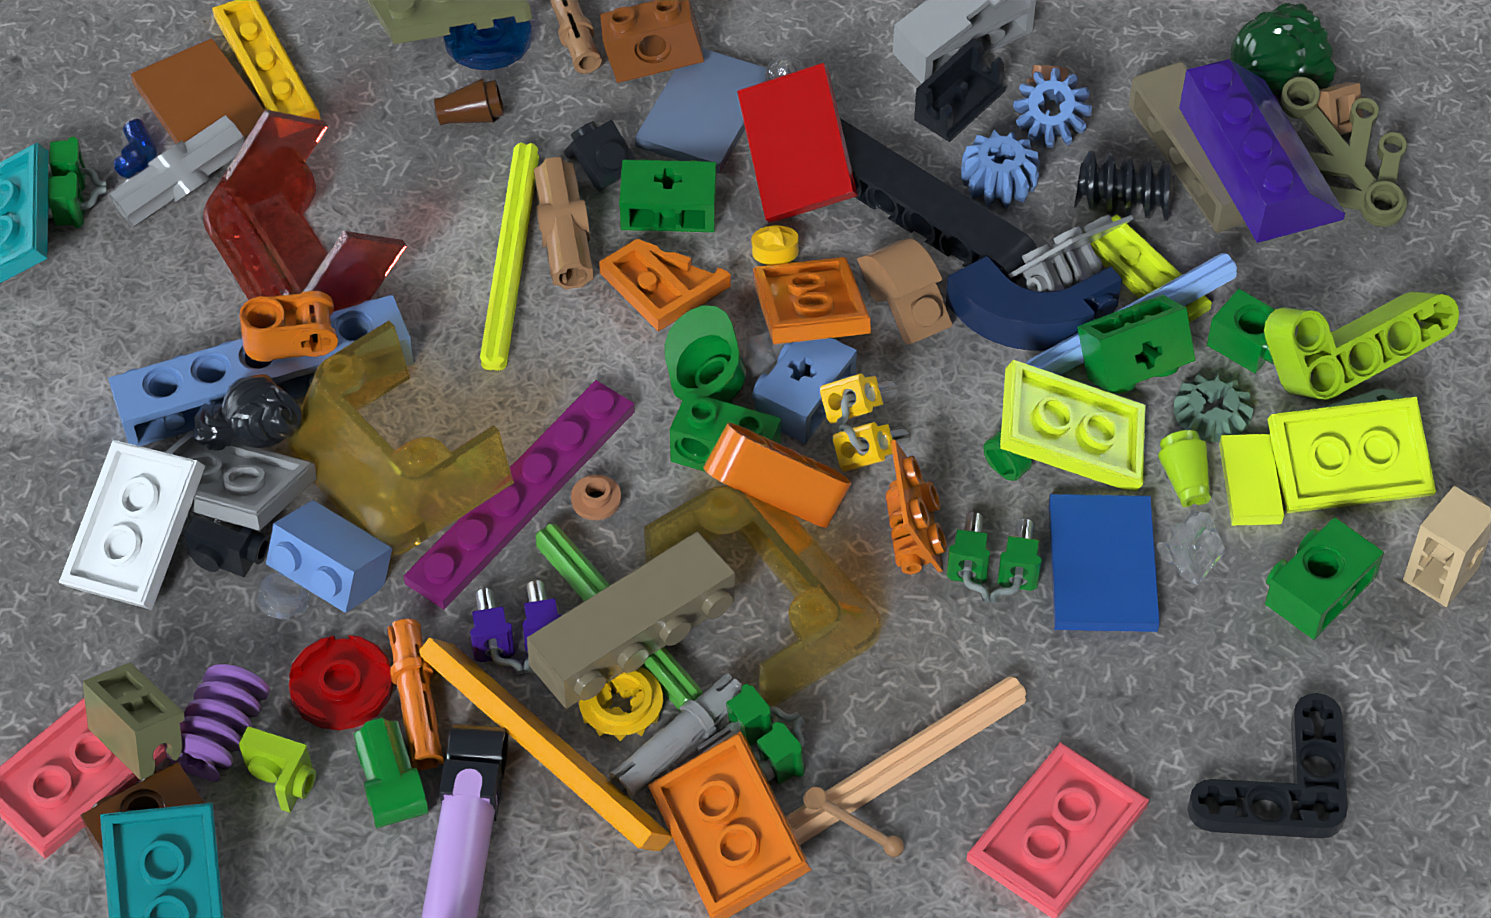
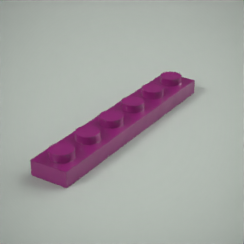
[404,380,635,610]

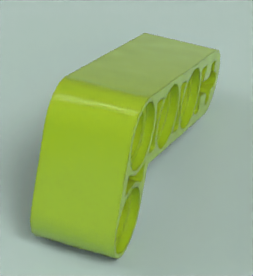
[1264,291,1459,400]

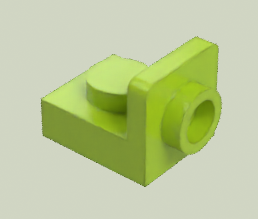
[239,726,316,813]

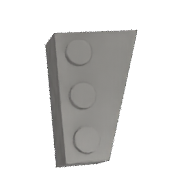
[893,0,1036,84]

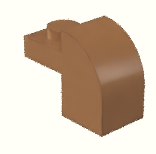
[857,238,953,345]

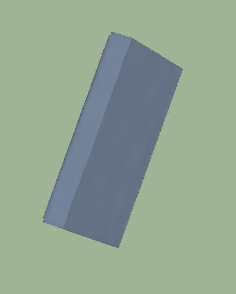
[635,48,773,174]

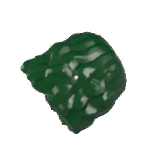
[1230,3,1336,96]

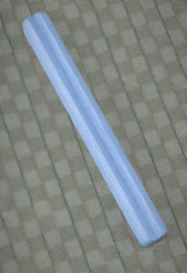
[1026,253,1237,375]

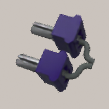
[470,580,562,674]

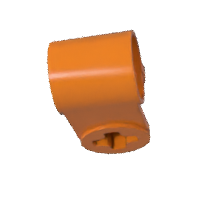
[239,291,338,362]

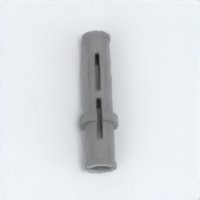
[609,673,742,799]

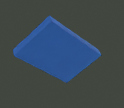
[1048,494,1159,632]

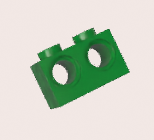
[669,391,781,472]

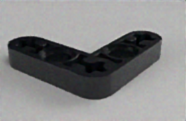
[1187,693,1348,839]

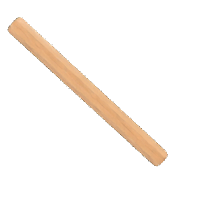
[785,676,1027,845]

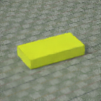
[1219,434,1284,526]

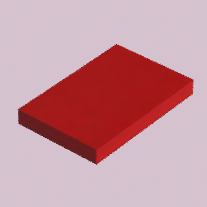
[737,63,858,222]

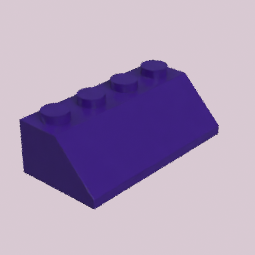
[1179,59,1345,243]

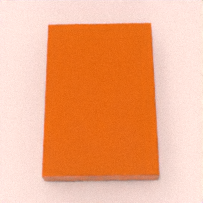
[753,257,871,344]
[648,732,812,918]

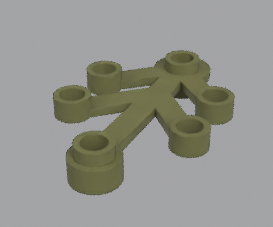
[1280,77,1407,227]

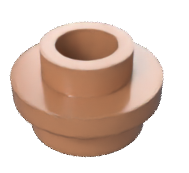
[571,475,621,520]

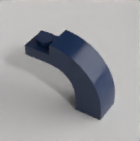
[945,256,1122,351]

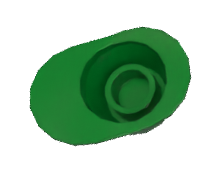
[664,305,747,404]

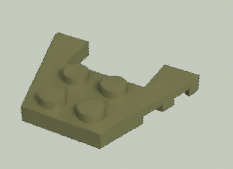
[367,0,533,44]

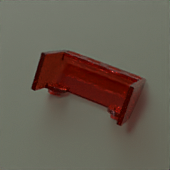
[203,110,407,314]

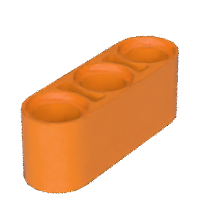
[703,422,852,528]

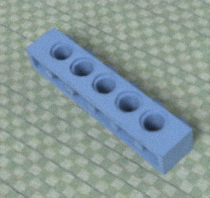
[108,295,414,446]

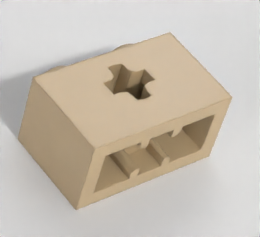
[1403,486,1491,607]

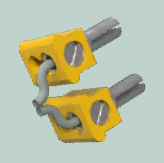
[820,373,910,472]

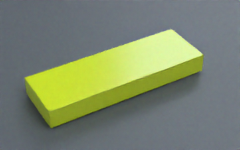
[1090,214,1212,323]

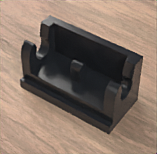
[914,38,1006,142]

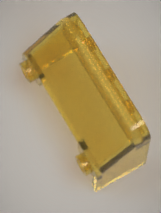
[287,321,514,556]
[644,486,881,707]

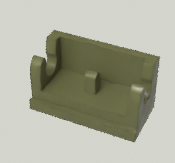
[82,662,184,780]

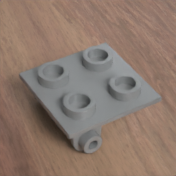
[1008,215,1133,292]

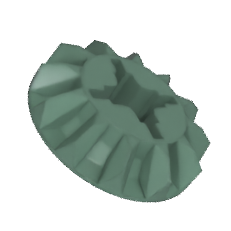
[1173,373,1254,442]

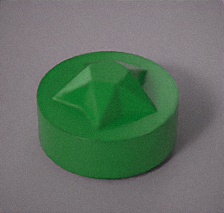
[983,430,1032,481]

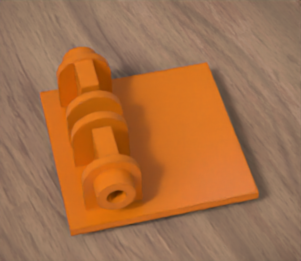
[885,440,947,574]

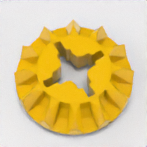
[579,667,663,742]

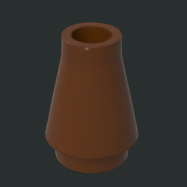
[434,78,504,125]

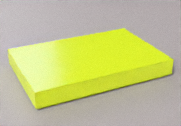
[1000,359,1146,491]
[1267,397,1436,513]

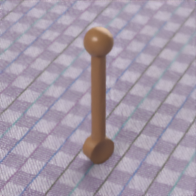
[803,787,904,857]

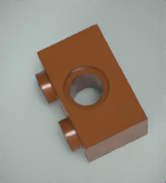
[600,0,705,83]

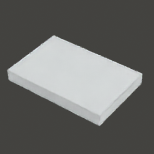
[59,440,205,610]

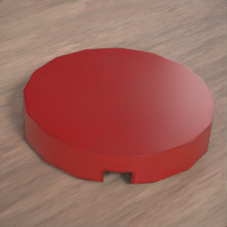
[288,635,394,731]

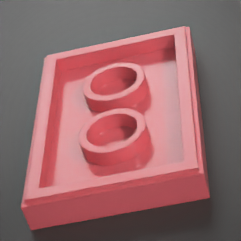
[0,698,167,859]
[966,742,1149,918]

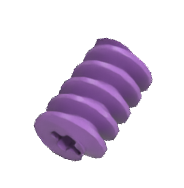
[165,664,271,782]

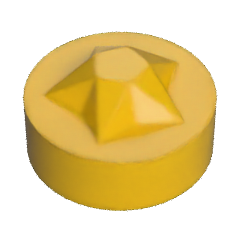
[751,225,799,265]

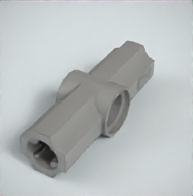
[108,115,249,227]

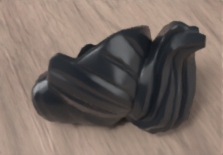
[194,374,302,452]

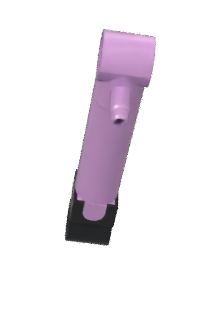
[421,723,509,918]

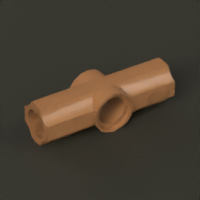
[534,157,593,289]

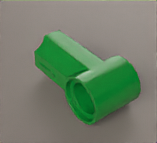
[353,718,429,829]

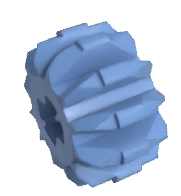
[1013,68,1092,148]
[961,129,1040,209]

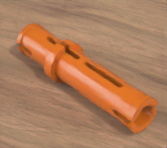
[387,618,444,771]

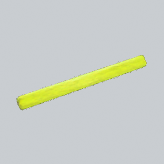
[480,142,539,371]

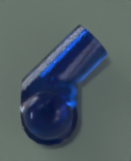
[113,119,157,179]

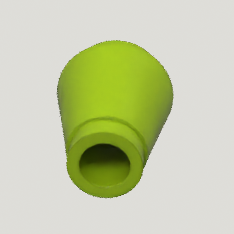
[1158,430,1211,507]

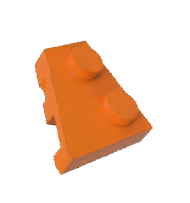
[599,239,731,332]

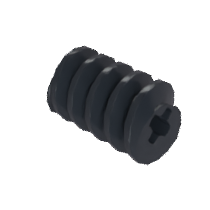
[1074,150,1175,221]

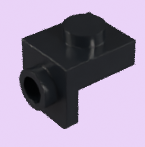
[563,120,636,192]
[184,516,271,577]

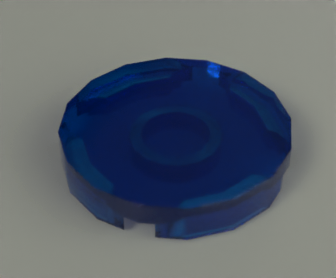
[443,16,532,71]

